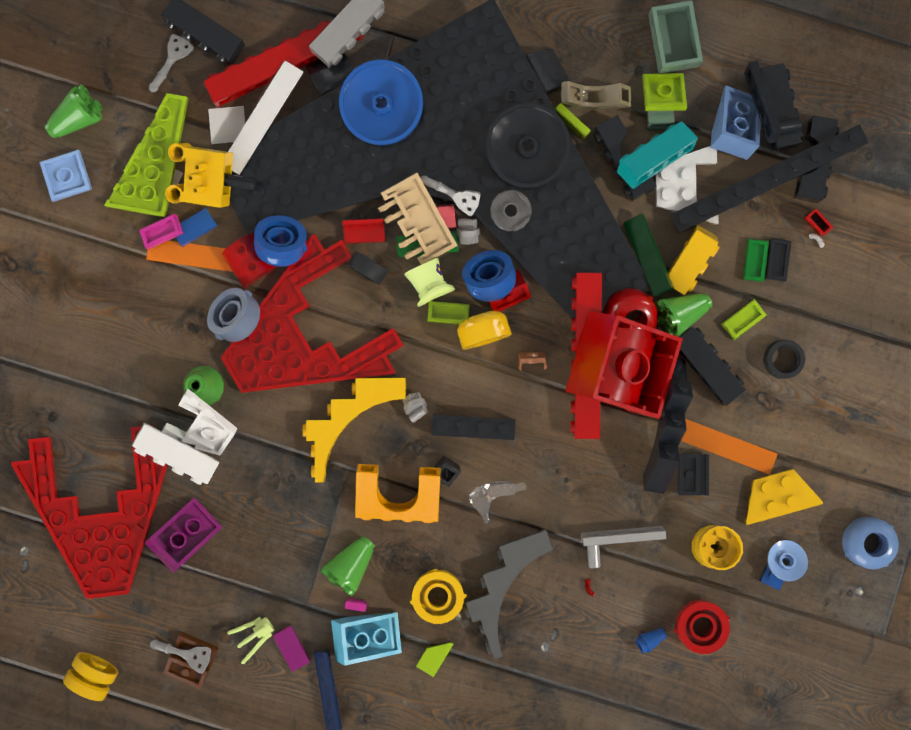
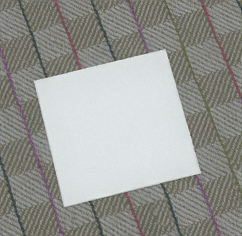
[208,106,245,144]

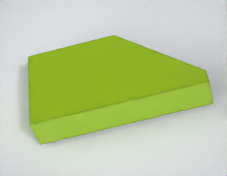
[416,642,453,677]

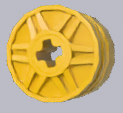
[692,525,743,570]

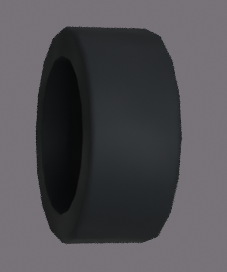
[347,251,388,285]
[763,340,806,379]

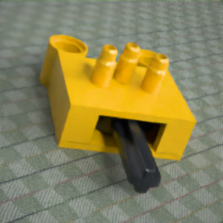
[165,143,256,208]

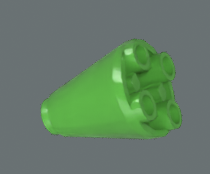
[45,84,103,138]
[654,293,712,337]
[183,366,224,405]
[320,536,375,597]

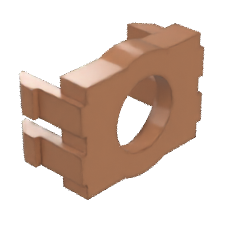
[518,351,547,371]

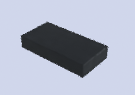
[765,238,792,282]

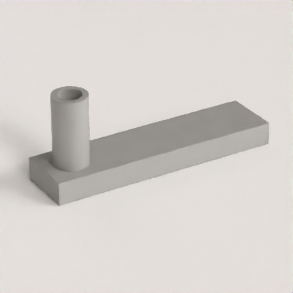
[581,526,666,568]

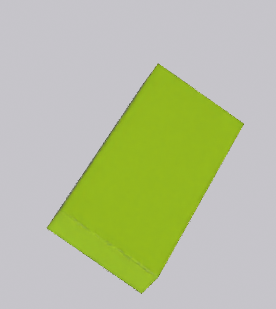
[555,103,591,140]
[721,299,767,340]
[427,301,470,324]

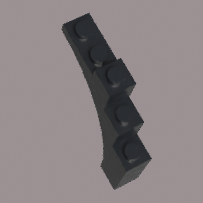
[643,358,693,494]

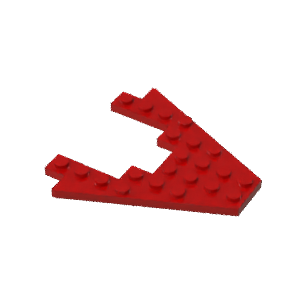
[221,234,404,393]
[11,425,168,599]

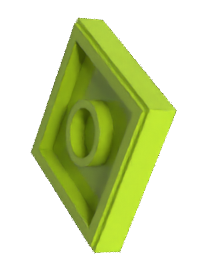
[642,73,687,111]

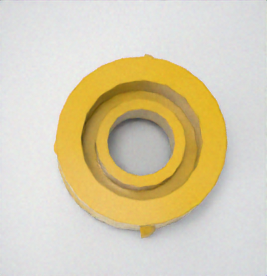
[457,311,512,350]
[410,569,467,624]

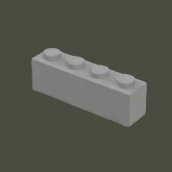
[309,0,385,68]

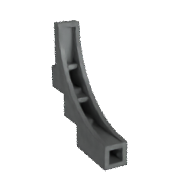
[463,529,553,659]

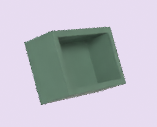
[648,0,703,74]

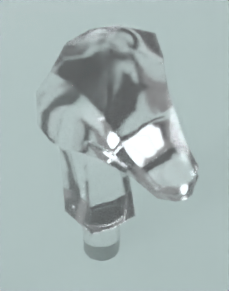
[468,481,526,523]

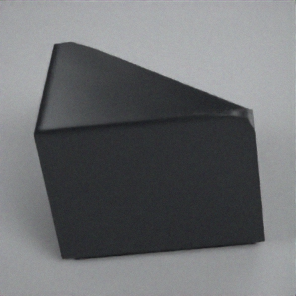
[434,455,461,487]

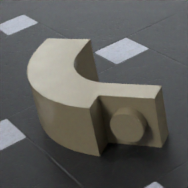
[561,81,631,110]

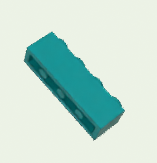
[617,121,698,189]

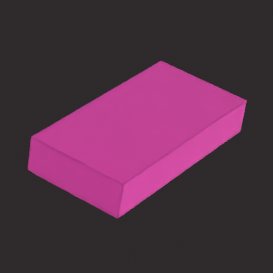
[139,214,184,249]

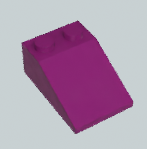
[145,497,222,573]

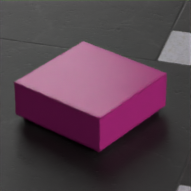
[345,598,368,612]

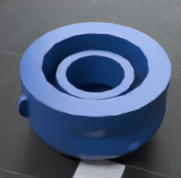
[254,215,307,267]
[462,250,516,302]

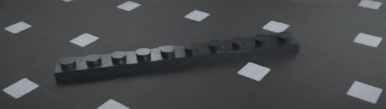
[670,124,869,233]

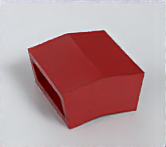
[803,208,834,236]

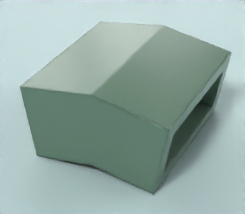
[646,111,675,130]

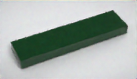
[624,214,674,297]

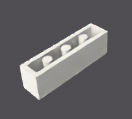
[132,422,219,485]

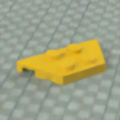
[744,469,823,525]

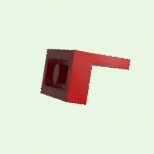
[342,219,385,244]
[489,269,531,312]

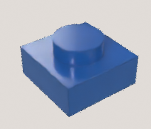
[759,562,784,590]

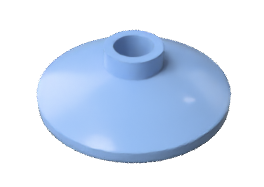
[767,540,808,581]

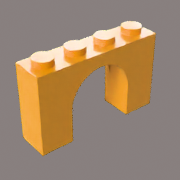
[355,464,441,523]

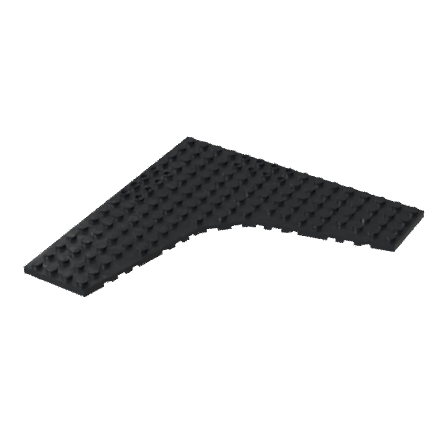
[226,0,651,318]

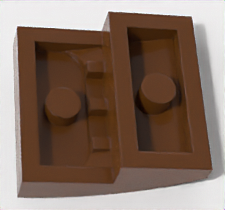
[163,632,219,689]

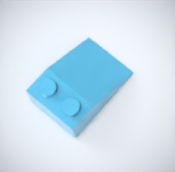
[331,612,402,665]

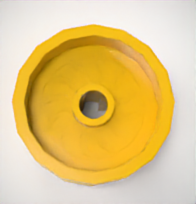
[63,652,119,701]

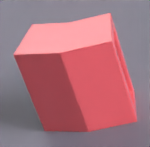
[435,204,456,229]

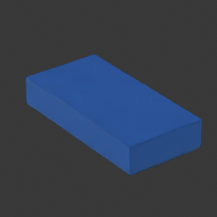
[176,208,218,247]

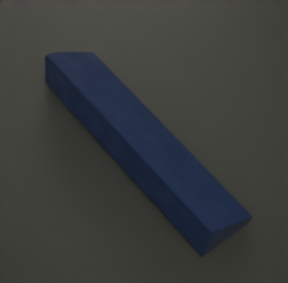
[314,649,342,730]

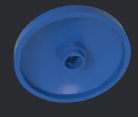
[339,60,423,145]

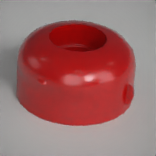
[604,288,658,328]
[674,599,730,654]

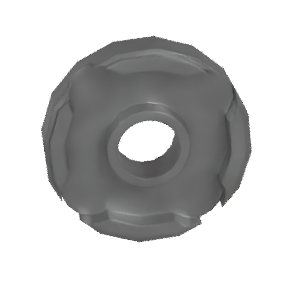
[490,190,532,231]

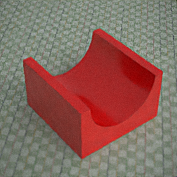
[565,311,683,419]

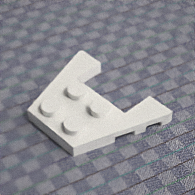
[655,146,719,225]
[162,389,237,455]

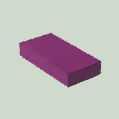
[273,625,311,672]

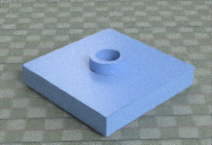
[39,150,92,202]

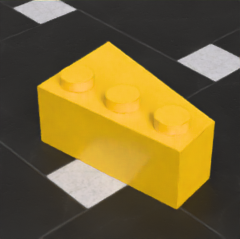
[668,225,719,295]

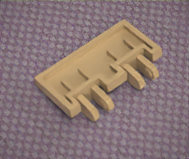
[378,173,457,265]

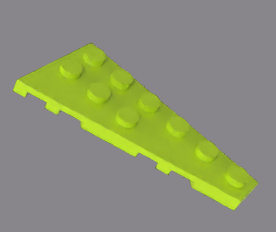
[104,93,188,218]

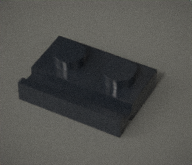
[678,454,709,496]

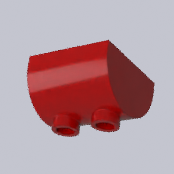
[222,232,278,289]

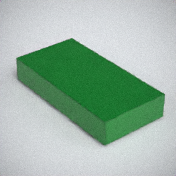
[742,239,769,282]

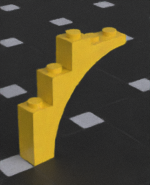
[303,378,406,482]

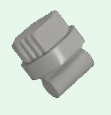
[456,218,480,245]
[402,392,428,423]

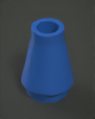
[635,627,667,654]

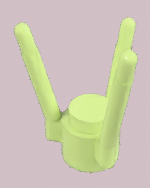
[227,617,274,664]

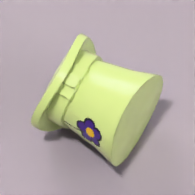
[404,258,455,307]

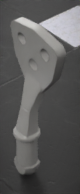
[149,34,194,92]
[420,176,481,216]
[150,640,211,673]

